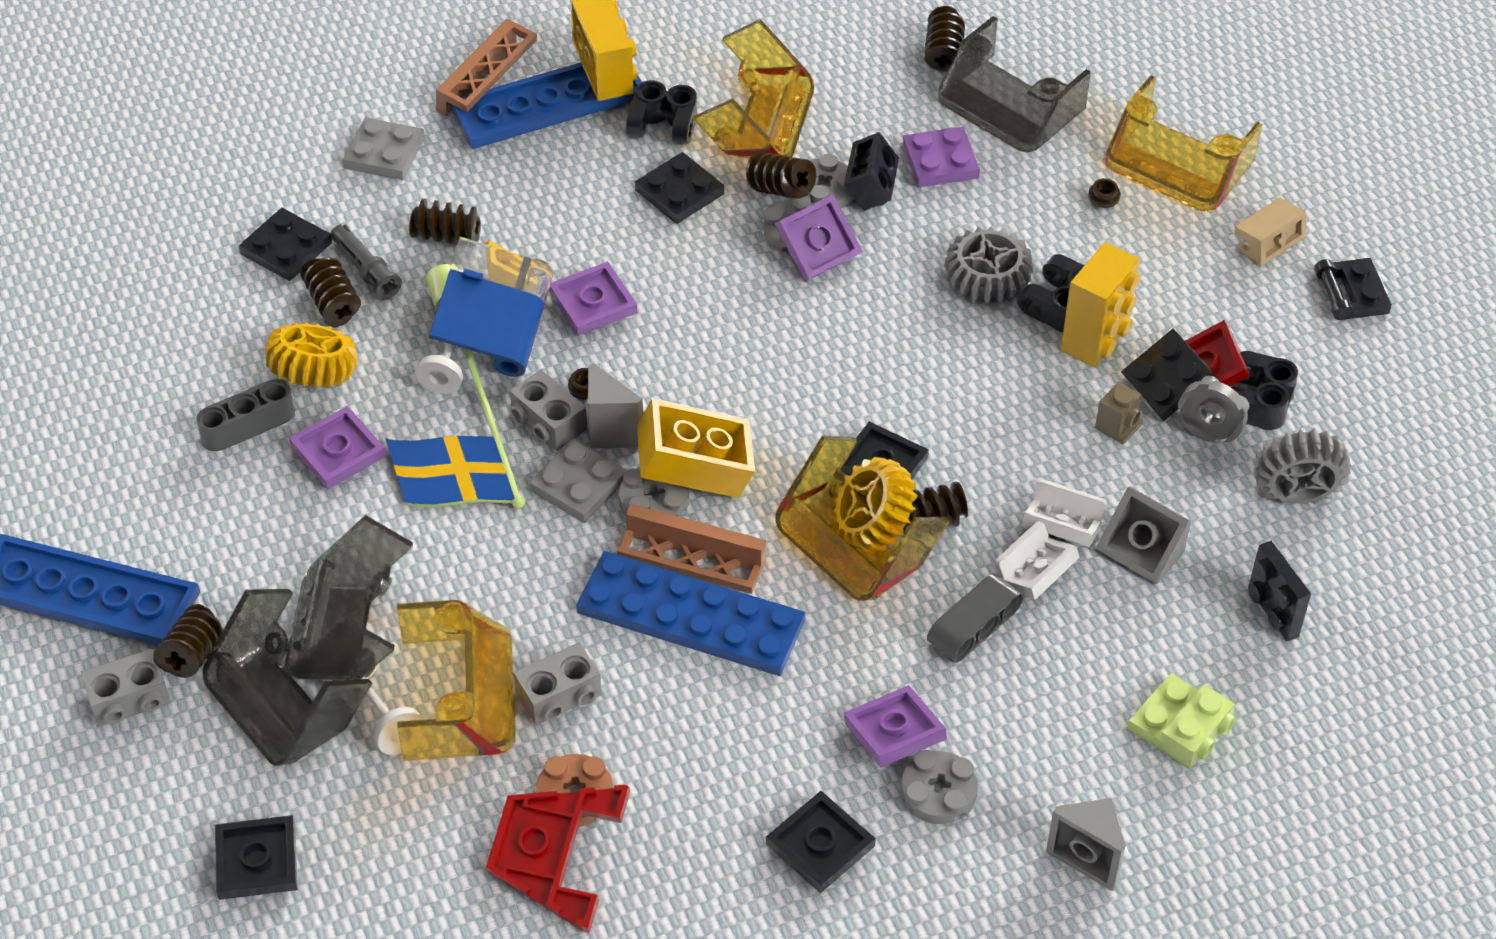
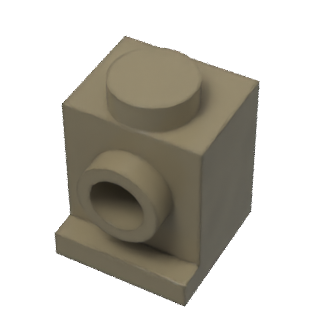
[1095,381,1143,445]

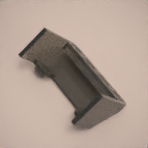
[938,16,1091,152]
[284,515,413,681]
[202,589,373,766]

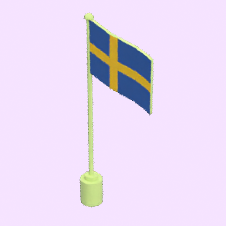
[385,264,525,508]

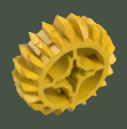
[265,322,358,389]
[831,457,918,554]

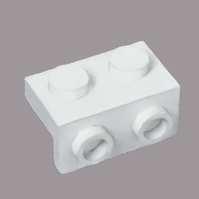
[1022,479,1107,547]
[994,521,1080,600]

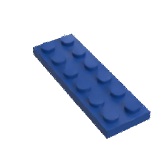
[450,62,642,149]
[0,534,200,645]
[576,551,806,676]

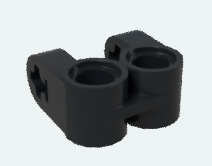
[626,80,697,144]
[1017,254,1084,332]
[1231,351,1298,430]

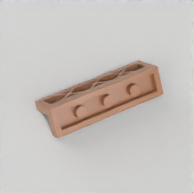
[436,19,537,116]
[617,504,766,594]

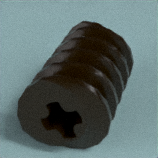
[924,6,965,72]
[746,152,817,199]
[409,198,481,247]
[300,257,361,328]
[899,481,968,539]
[153,604,223,678]

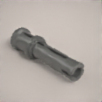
[330,224,402,299]

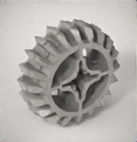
[944,226,1034,305]
[1254,428,1351,504]

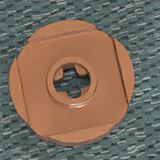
[536,754,613,827]

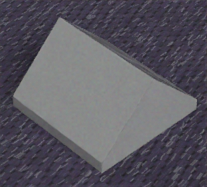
[588,363,643,448]
[1095,486,1191,584]
[1046,798,1126,891]

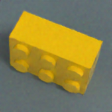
[570,0,637,101]
[1061,242,1141,368]
[637,398,755,498]

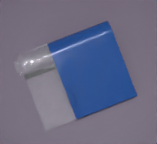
[429,237,553,377]

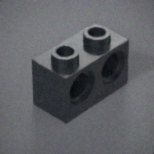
[844,132,899,211]

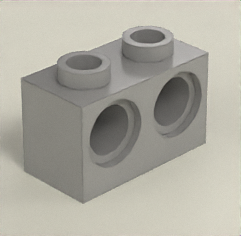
[510,369,588,451]
[513,642,602,725]
[80,648,171,727]

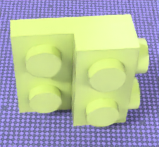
[1127,673,1236,769]

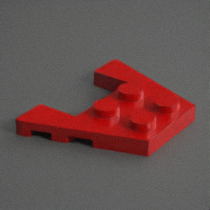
[486,784,630,933]

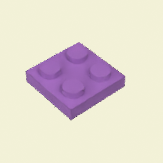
[903,126,980,188]
[775,194,863,282]
[549,261,638,336]
[289,406,386,490]
[844,685,947,768]

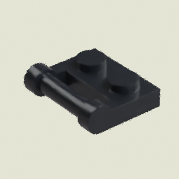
[1314,258,1392,320]

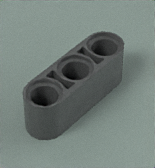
[196,379,295,451]
[927,573,1024,663]

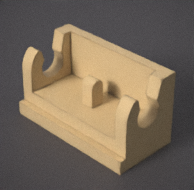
[1235,197,1306,266]

